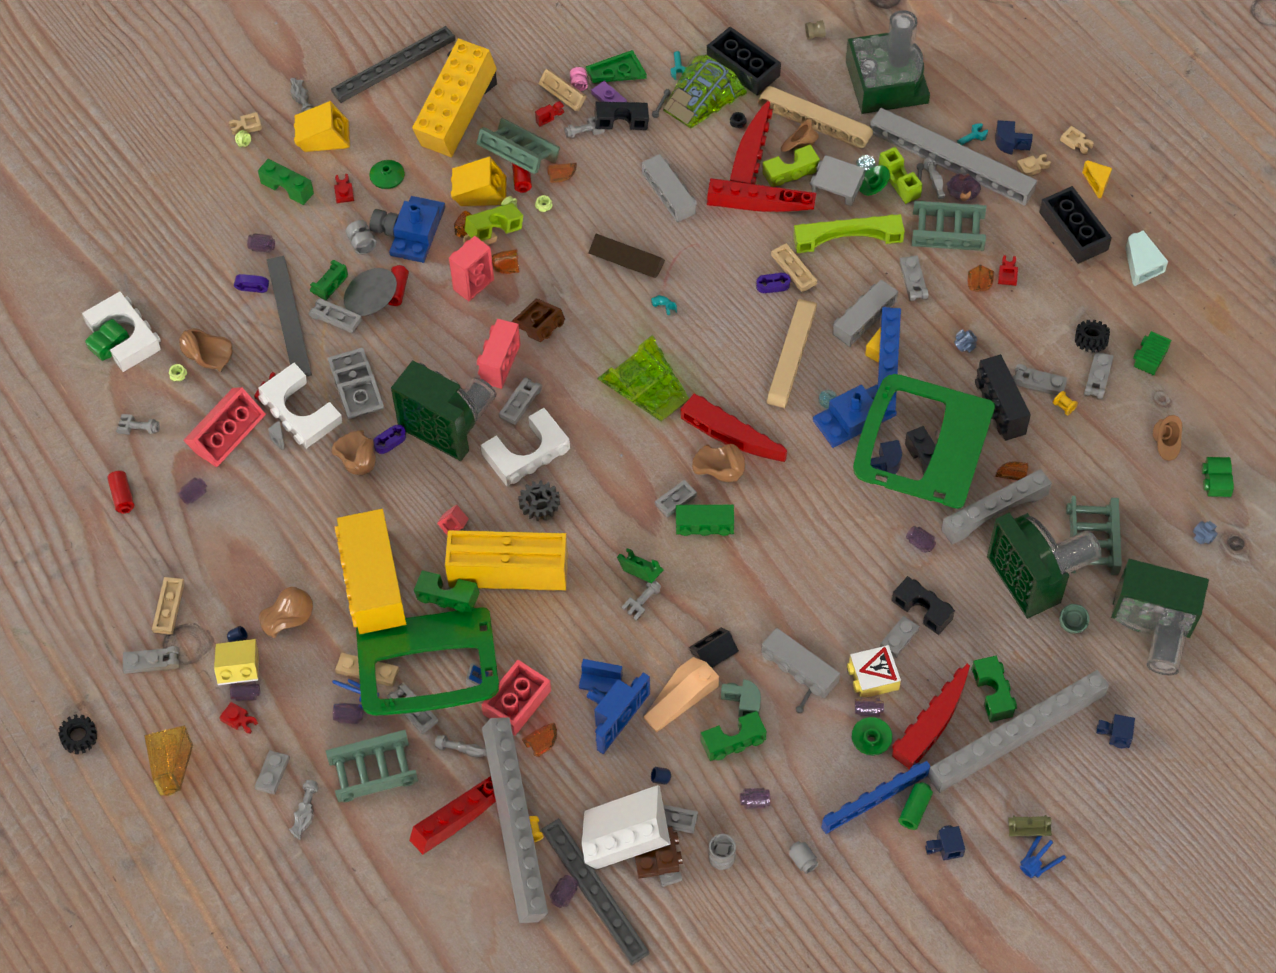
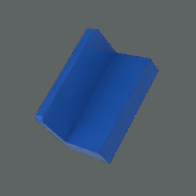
[579,659,623,694]

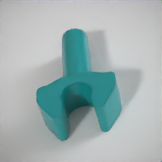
[670,51,688,80]
[957,123,988,145]

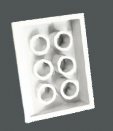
[582,785,671,869]

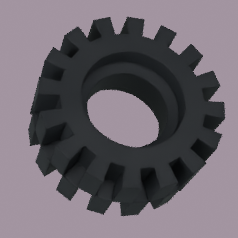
[1075,320,1110,353]
[58,714,97,754]

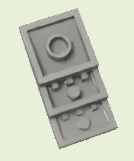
[328,347,384,419]

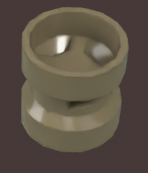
[805,20,826,40]

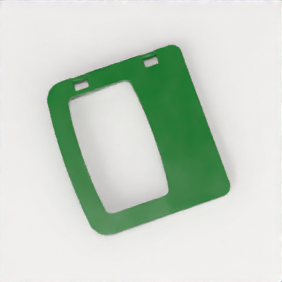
[853,374,995,509]
[356,607,499,716]

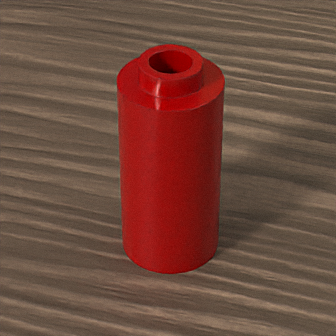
[512,163,532,193]
[388,265,409,306]
[107,471,135,514]

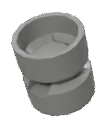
[346,220,377,255]
[709,834,736,870]

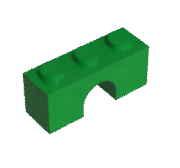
[258,159,314,205]
[414,570,480,613]
[971,655,1017,722]
[700,711,767,761]

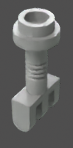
[564,117,605,138]
[116,414,160,435]
[621,580,661,621]

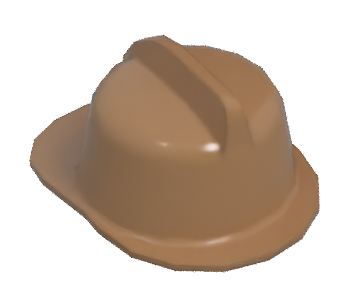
[781,119,819,152]
[1152,415,1183,461]

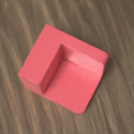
[437,504,469,535]

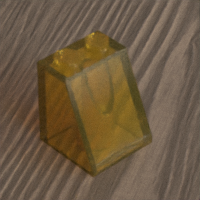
[144,725,193,796]

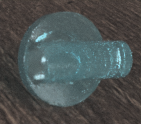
[856,155,875,172]
[819,390,837,409]

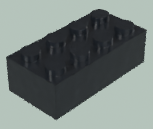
[707,26,781,95]
[1039,186,1112,264]
[975,354,1031,441]

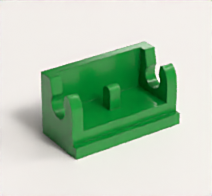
[310,260,348,301]
[617,548,664,584]

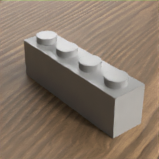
[642,154,697,222]
[833,279,898,347]
[761,628,840,699]

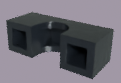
[594,101,649,130]
[905,426,936,475]
[892,576,955,635]

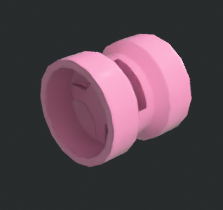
[570,67,588,91]

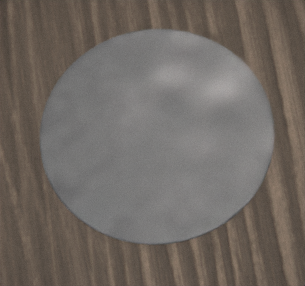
[344,268,397,316]

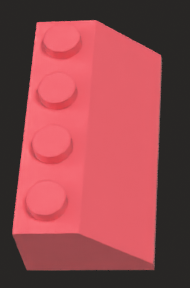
[183,387,266,467]

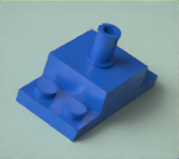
[389,196,446,263]
[813,384,897,448]
[587,672,650,754]

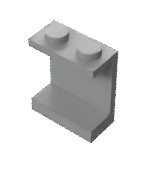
[810,155,865,206]

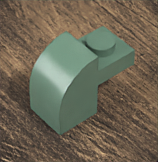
[721,679,761,717]

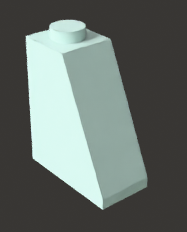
[1125,231,1168,286]

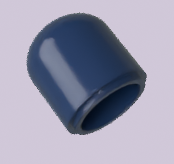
[227,626,248,642]
[651,766,671,785]

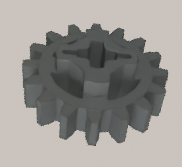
[518,480,560,521]

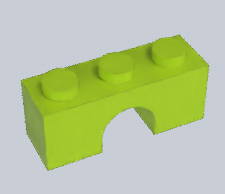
[762,144,820,187]
[878,147,923,204]
[465,203,523,241]

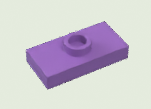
[591,81,627,102]

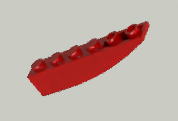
[730,101,773,184]
[707,178,816,212]
[681,393,787,462]
[892,663,970,770]
[409,776,496,855]

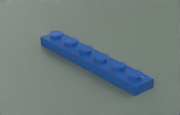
[877,307,901,411]
[821,761,931,834]

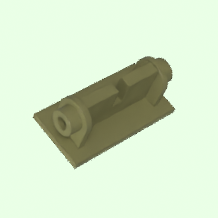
[1008,815,1052,836]

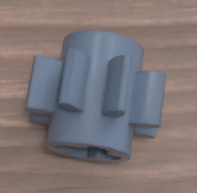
[954,329,978,353]
[1193,521,1218,544]

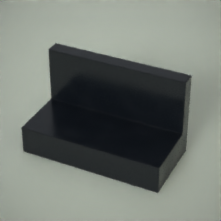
[689,627,739,668]

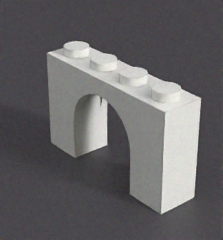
[82,292,161,372]
[258,363,342,449]
[481,408,570,486]

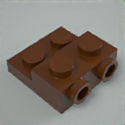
[512,298,565,342]
[635,827,683,879]

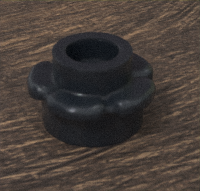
[730,112,747,128]

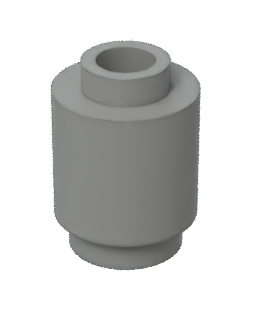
[789,841,819,874]

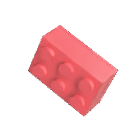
[449,236,494,302]
[477,318,521,389]
[481,660,551,736]

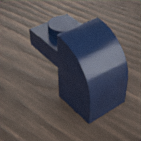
[995,120,1033,155]
[870,440,902,474]

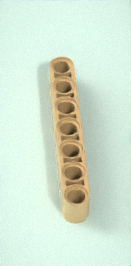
[758,86,873,148]
[767,299,817,408]

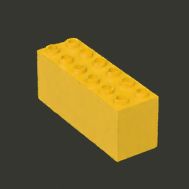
[412,38,497,158]
[334,509,406,635]
[445,530,568,590]

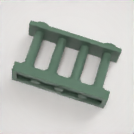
[476,118,560,174]
[912,201,987,251]
[1066,496,1122,575]
[325,730,418,802]

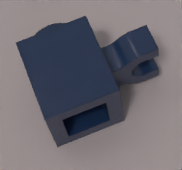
[1096,714,1135,749]
[925,825,965,861]

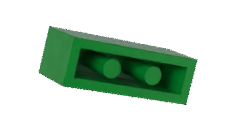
[676,504,734,536]

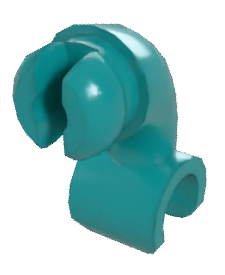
[651,295,677,316]

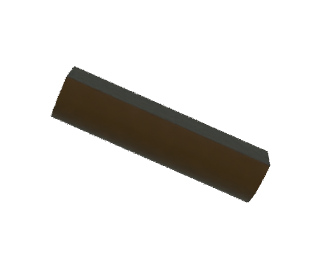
[588,233,665,278]

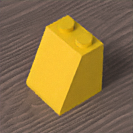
[294,101,350,152]
[451,156,507,206]

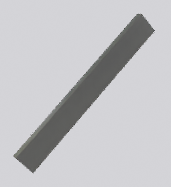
[331,26,456,103]
[266,255,312,377]
[541,818,649,965]

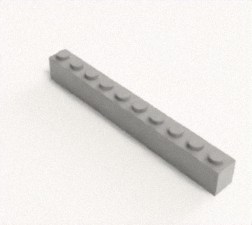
[870,108,1037,206]
[928,670,1109,793]
[482,717,548,924]

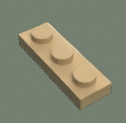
[538,69,587,111]
[771,243,817,292]
[152,577,185,635]
[335,653,399,687]

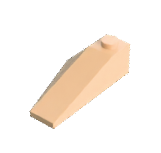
[644,657,719,733]

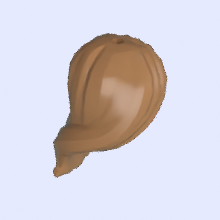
[179,328,233,372]
[331,430,376,476]
[692,444,745,482]
[259,587,313,638]

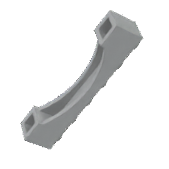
[942,469,1052,545]

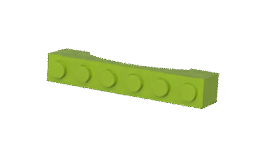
[793,214,905,253]

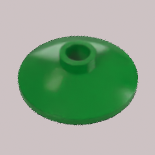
[369,160,405,189]
[859,165,890,196]
[851,717,893,756]

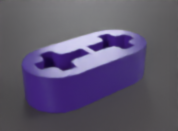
[756,273,791,293]
[234,274,269,293]
[374,425,406,454]

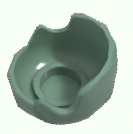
[1059,604,1090,634]

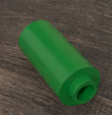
[898,782,933,830]

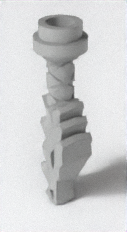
[290,78,314,112]
[923,157,945,199]
[435,735,487,757]
[288,780,318,840]

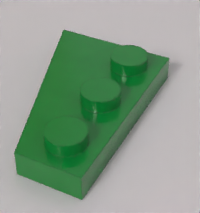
[586,50,647,83]

